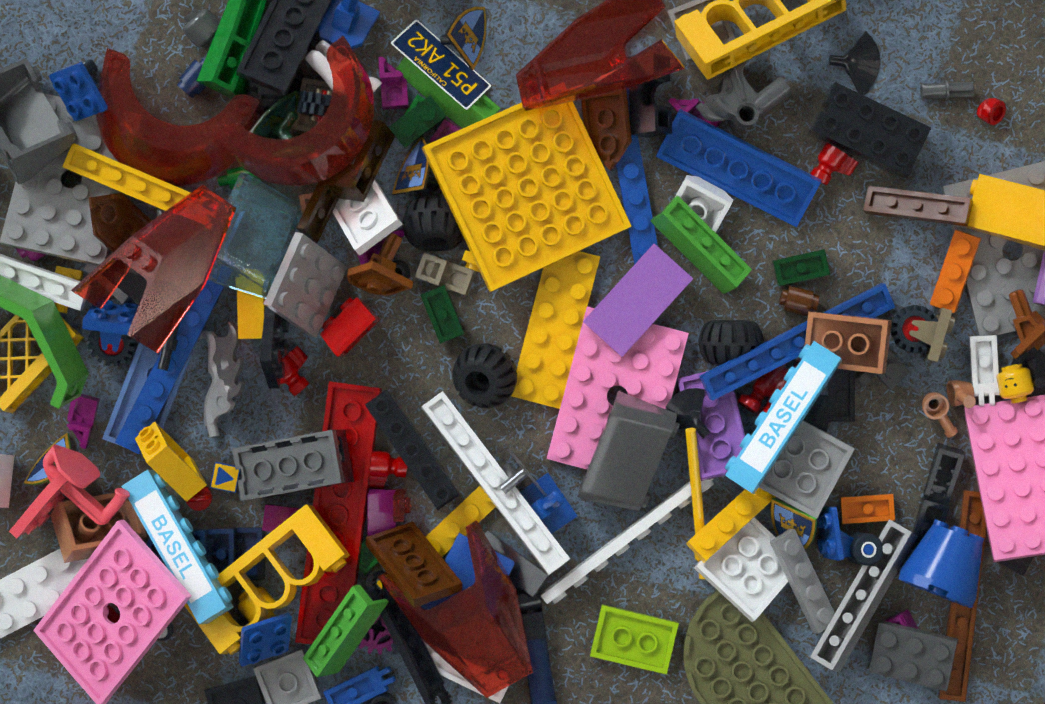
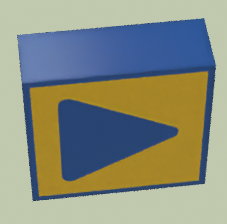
[210,462,241,493]

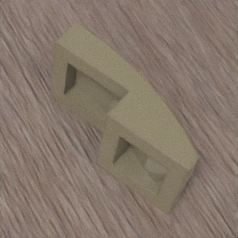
[415,253,476,296]

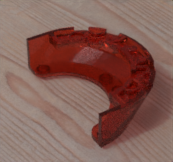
[214,35,374,186]
[96,48,260,186]

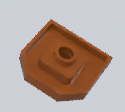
[347,233,413,296]
[1009,289,1045,359]

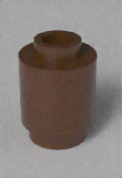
[779,285,819,317]

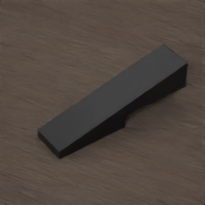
[911,443,965,550]

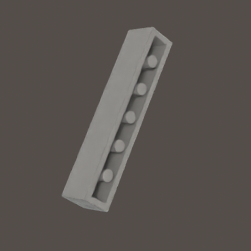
[810,519,918,673]

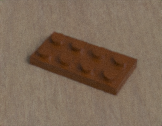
[366,522,462,608]

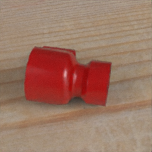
[810,142,859,186]
[280,345,310,397]
[369,450,407,489]

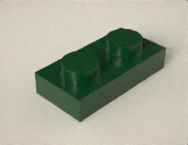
[389,95,447,148]
[772,249,830,286]
[420,285,465,344]

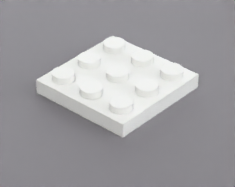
[694,518,788,622]

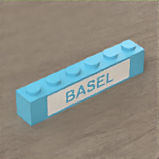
[725,341,842,494]
[121,469,234,624]

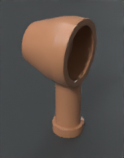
[946,380,976,408]
[922,392,958,438]

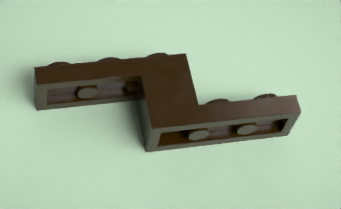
[296,120,395,243]

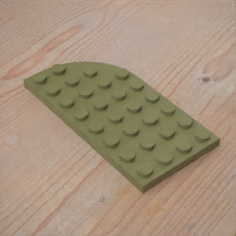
[683,590,834,704]

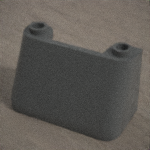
[0,58,77,184]
[577,391,680,512]

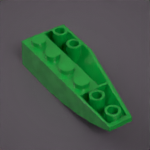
[197,0,269,103]

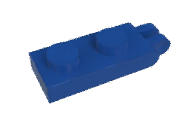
[323,665,396,704]

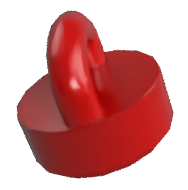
[976,98,1006,125]
[186,486,213,511]

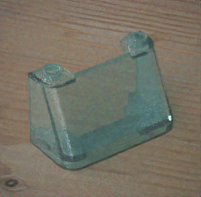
[206,172,304,299]

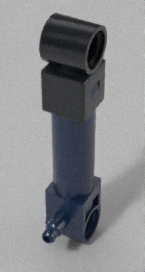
[513,587,557,704]

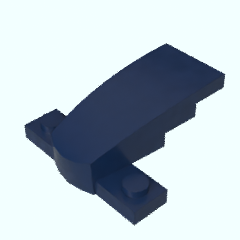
[147,502,265,581]

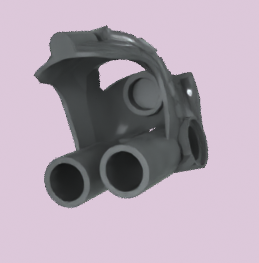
[696,57,792,131]

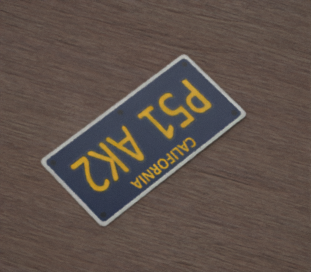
[391,20,491,110]

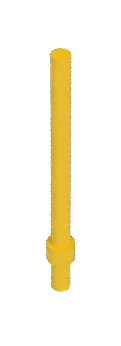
[685,428,705,579]

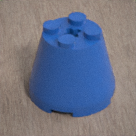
[898,519,985,608]

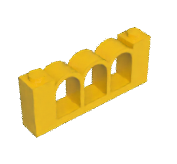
[674,0,846,80]
[184,504,350,655]

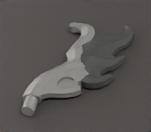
[199,322,245,438]

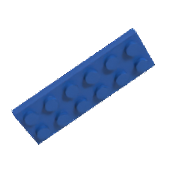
[655,109,821,227]

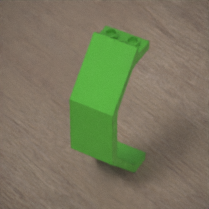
[0,275,89,409]

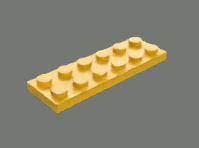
[511,251,600,409]

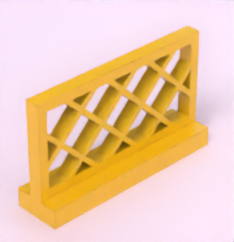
[0,315,84,414]

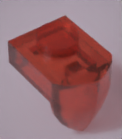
[390,488,411,522]

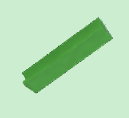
[396,57,501,128]
[651,196,752,294]
[303,585,388,678]

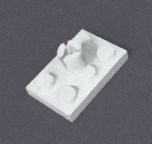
[333,179,403,255]

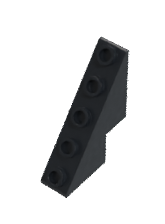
[365,390,459,510]

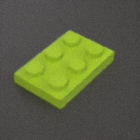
[590,604,679,675]

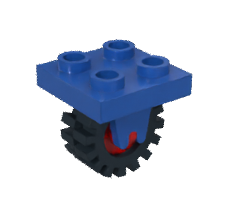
[82,300,146,366]

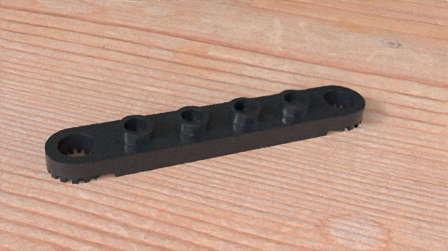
[366,570,452,704]

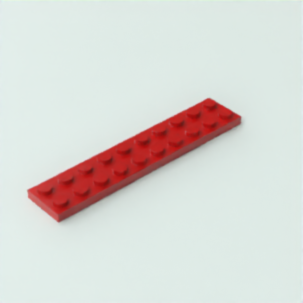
[295,381,382,645]

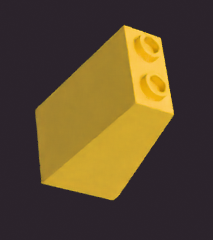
[966,174,1045,251]

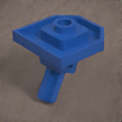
[318,0,380,51]
[520,473,577,534]

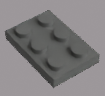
[869,620,958,691]

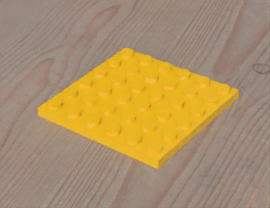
[422,84,631,292]

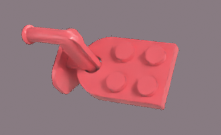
[9,444,130,539]

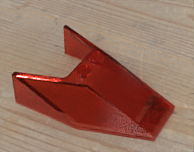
[516,0,685,111]
[71,185,236,353]
[378,520,533,698]

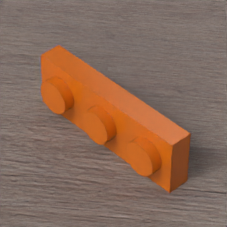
[930,229,982,313]

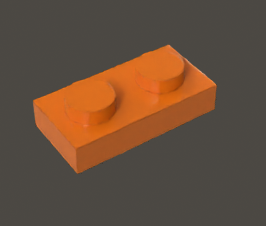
[840,493,895,524]

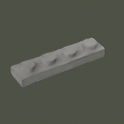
[770,529,835,634]

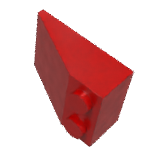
[320,297,381,357]

